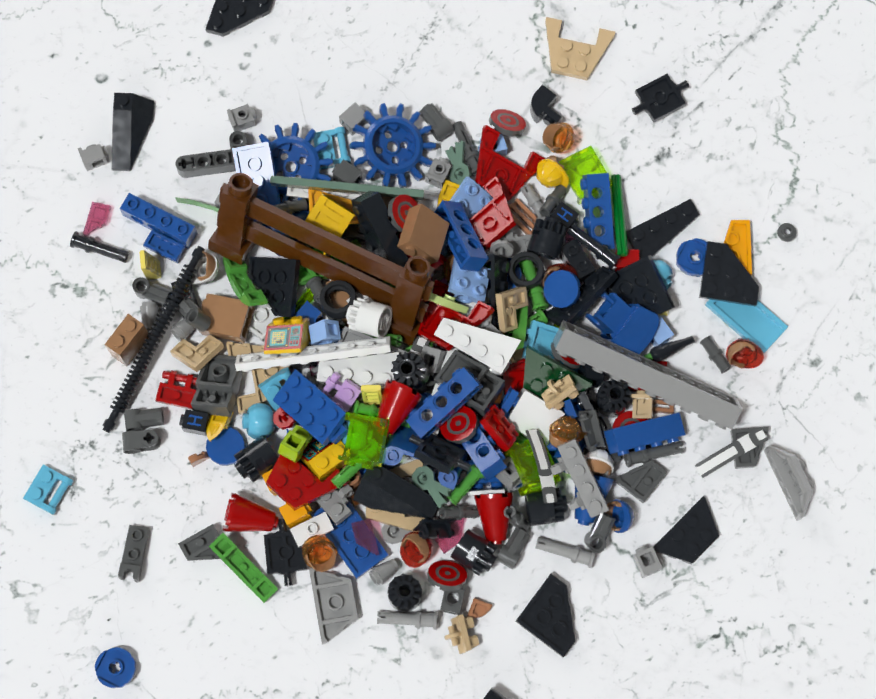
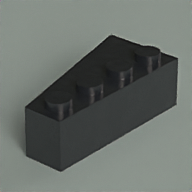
[351,191,408,268]

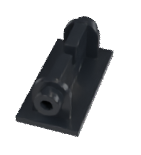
[413,518,455,539]

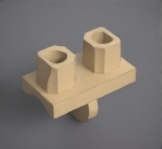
[541,374,579,410]
[444,614,479,654]

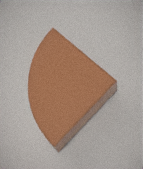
[188,451,210,467]
[467,598,492,618]

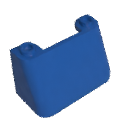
[379,426,468,490]

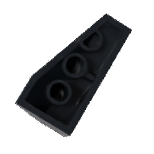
[353,461,438,520]

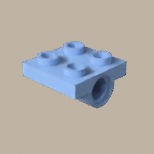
[450,177,493,219]
[448,257,490,304]

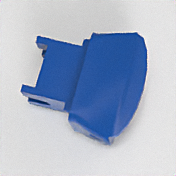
[585,293,660,354]

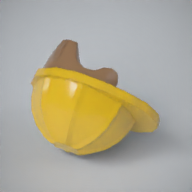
[536,155,570,188]

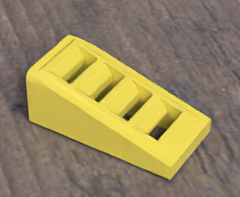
[139,250,161,280]
[361,385,383,406]

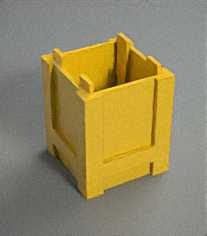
[305,193,354,255]

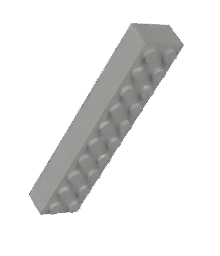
[553,320,743,430]

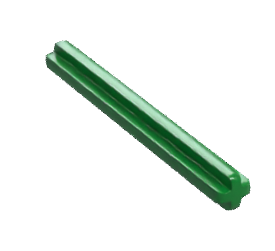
[611,174,628,257]

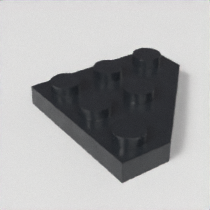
[205,0,274,37]
[699,241,759,307]
[606,255,675,315]
[248,256,300,317]
[515,574,575,658]

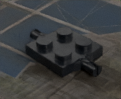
[631,74,689,123]
[409,434,472,475]
[264,518,307,586]

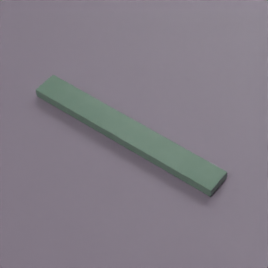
[270,175,424,200]

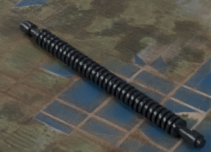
[102,246,205,433]

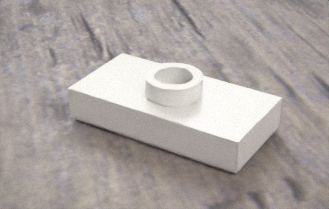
[290,512,334,547]

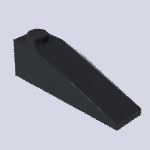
[111,92,155,171]

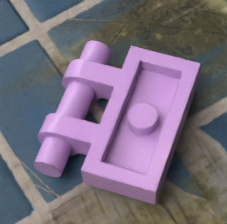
[322,372,361,413]

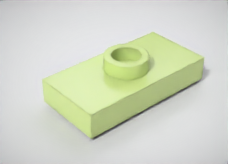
[429,293,469,314]

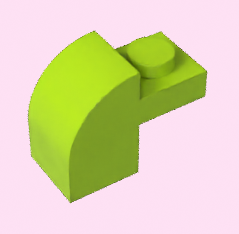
[278,424,313,463]

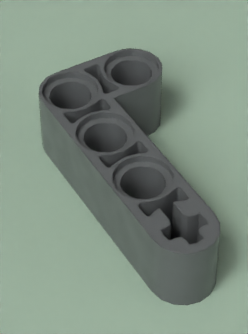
[175,131,248,178]

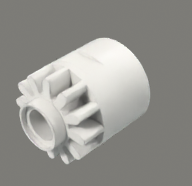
[346,298,392,338]

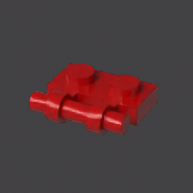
[155,370,197,410]
[480,404,519,452]

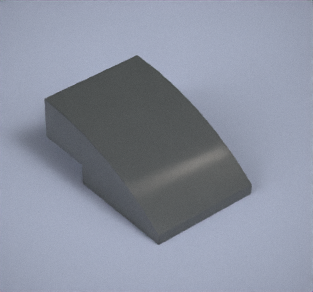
[434,350,505,417]
[191,355,242,417]

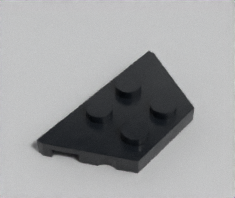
[653,496,719,565]

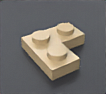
[495,286,528,332]
[170,334,224,372]

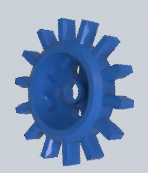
[349,103,436,188]
[259,123,334,203]

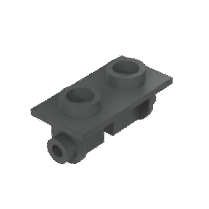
[578,409,605,452]

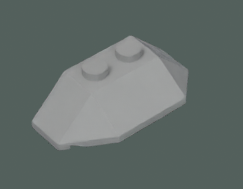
[764,445,813,521]

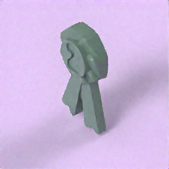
[445,141,472,185]
[412,466,452,508]

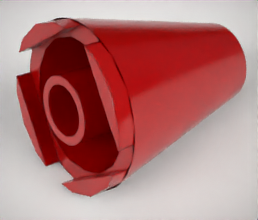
[375,379,422,437]
[474,492,513,545]
[223,493,279,532]

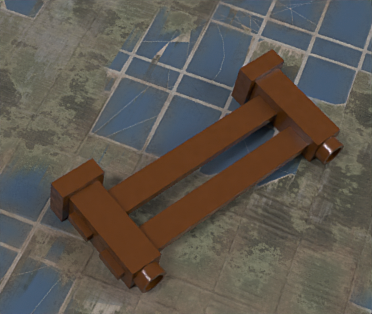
[208,173,435,346]

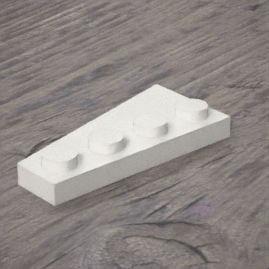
[248,284,308,342]
[434,318,521,374]
[316,352,399,389]

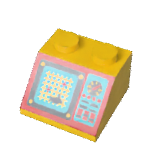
[264,316,311,354]
[300,439,352,482]

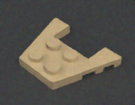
[545,17,615,80]
[226,341,290,415]
[366,459,425,534]

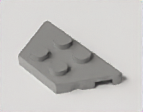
[309,568,358,645]

